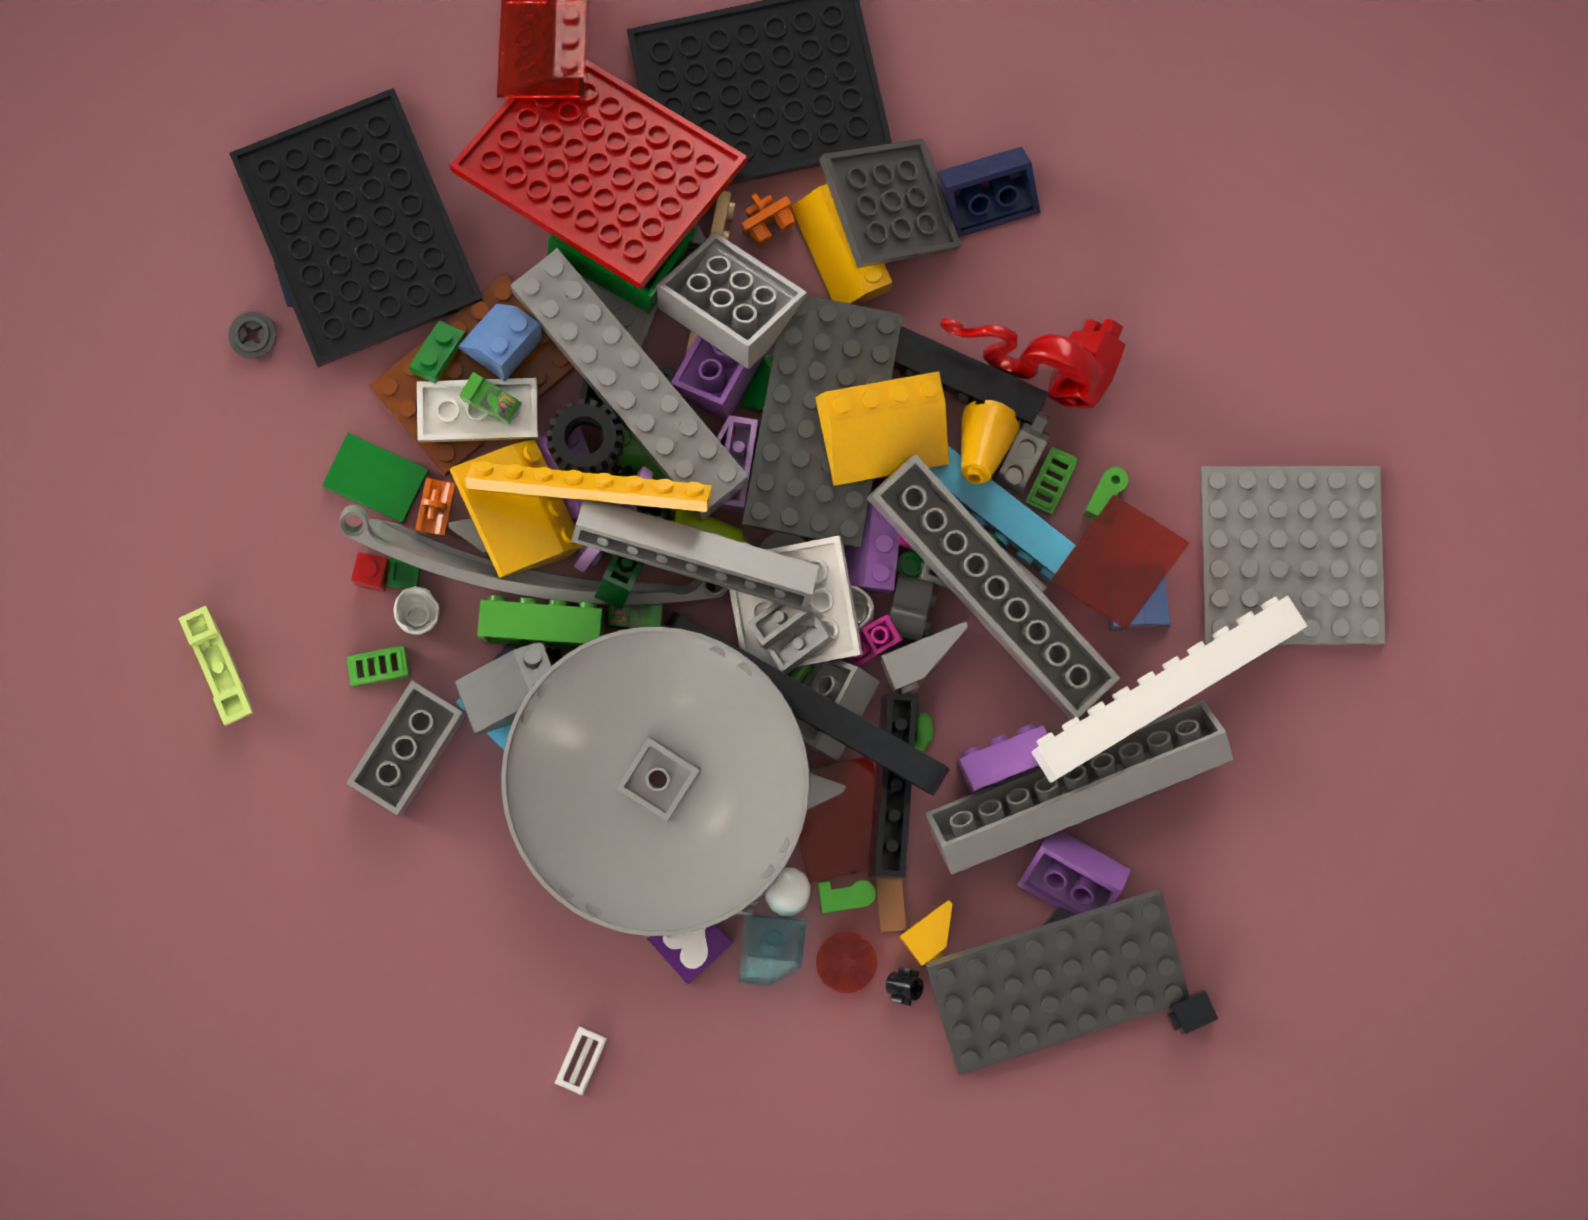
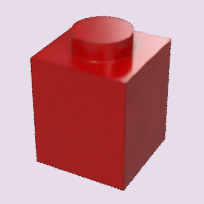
[351,552,390,592]

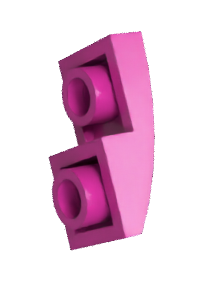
[848,614,903,667]

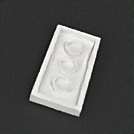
[417,378,539,443]

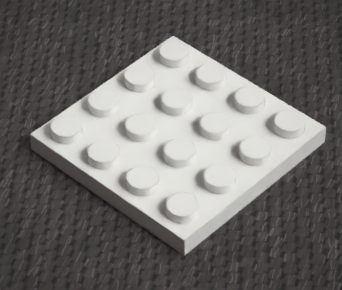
[729,536,863,670]

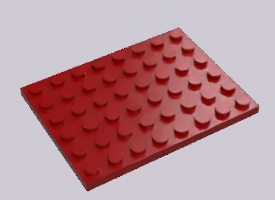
[449,43,747,290]

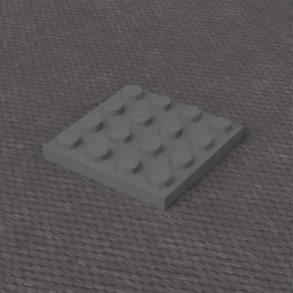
[819,139,961,268]

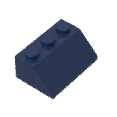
[938,146,1041,238]

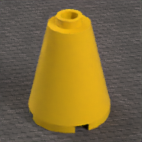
[961,400,1021,484]

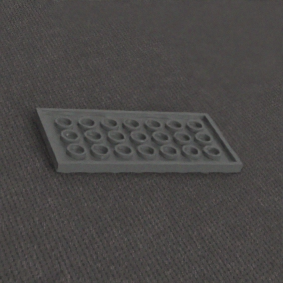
[741,295,903,549]
[925,889,1189,1075]

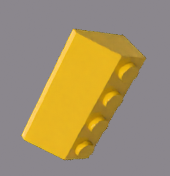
[791,184,893,305]

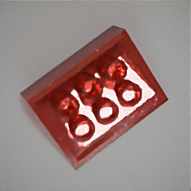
[497,0,589,98]

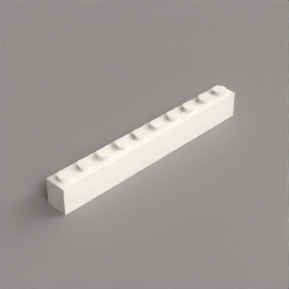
[1031,596,1307,783]

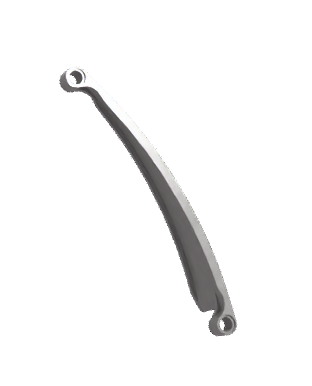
[339,505,728,605]

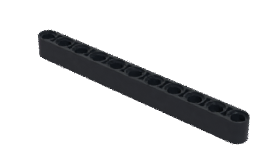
[664,611,950,796]

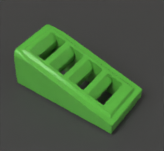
[1025,447,1079,516]
[347,646,411,687]

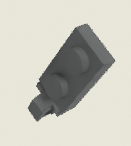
[995,411,1050,494]

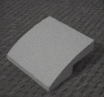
[748,602,833,674]

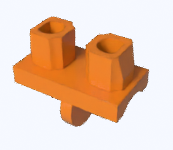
[741,193,795,246]
[415,478,457,537]

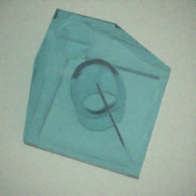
[739,914,806,986]

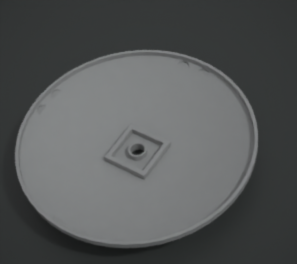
[501,627,810,936]

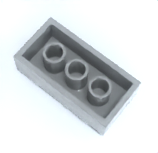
[346,680,467,817]

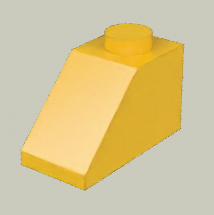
[899,900,953,966]

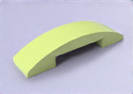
[178,606,253,726]

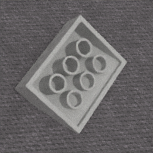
[656,232,807,369]

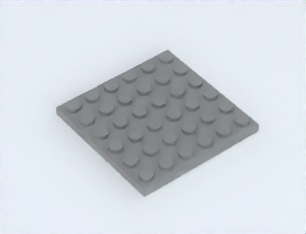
[1200,466,1385,645]

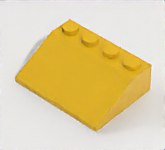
[815,371,949,486]
[449,439,584,578]

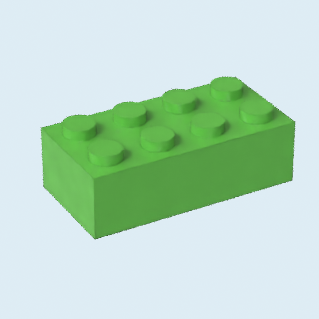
[477,595,606,650]

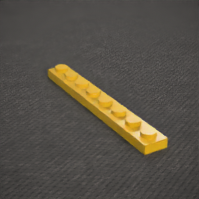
[465,461,712,512]

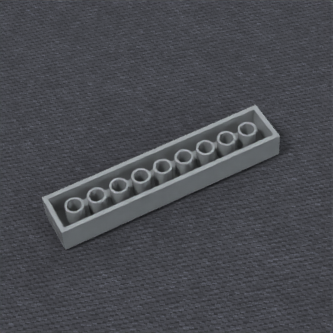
[510,248,749,521]
[867,455,1120,719]
[925,700,1234,875]

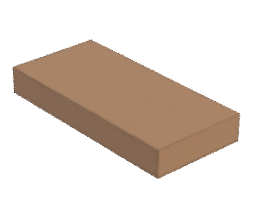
[875,878,907,933]

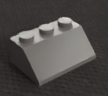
[795,659,880,761]

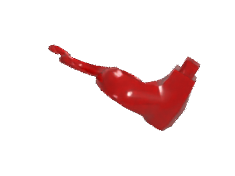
[940,318,1126,408]

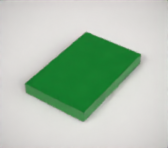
[322,433,429,524]

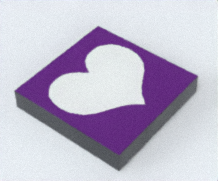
[647,924,733,984]

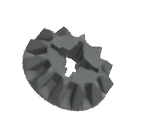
[228,312,277,359]

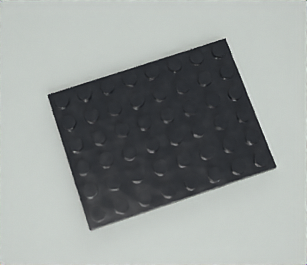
[626,0,892,185]
[229,88,483,368]

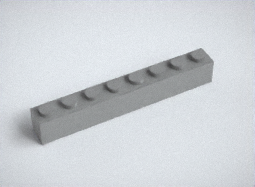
[571,500,819,611]

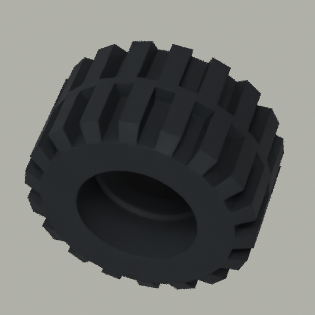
[546,399,624,474]

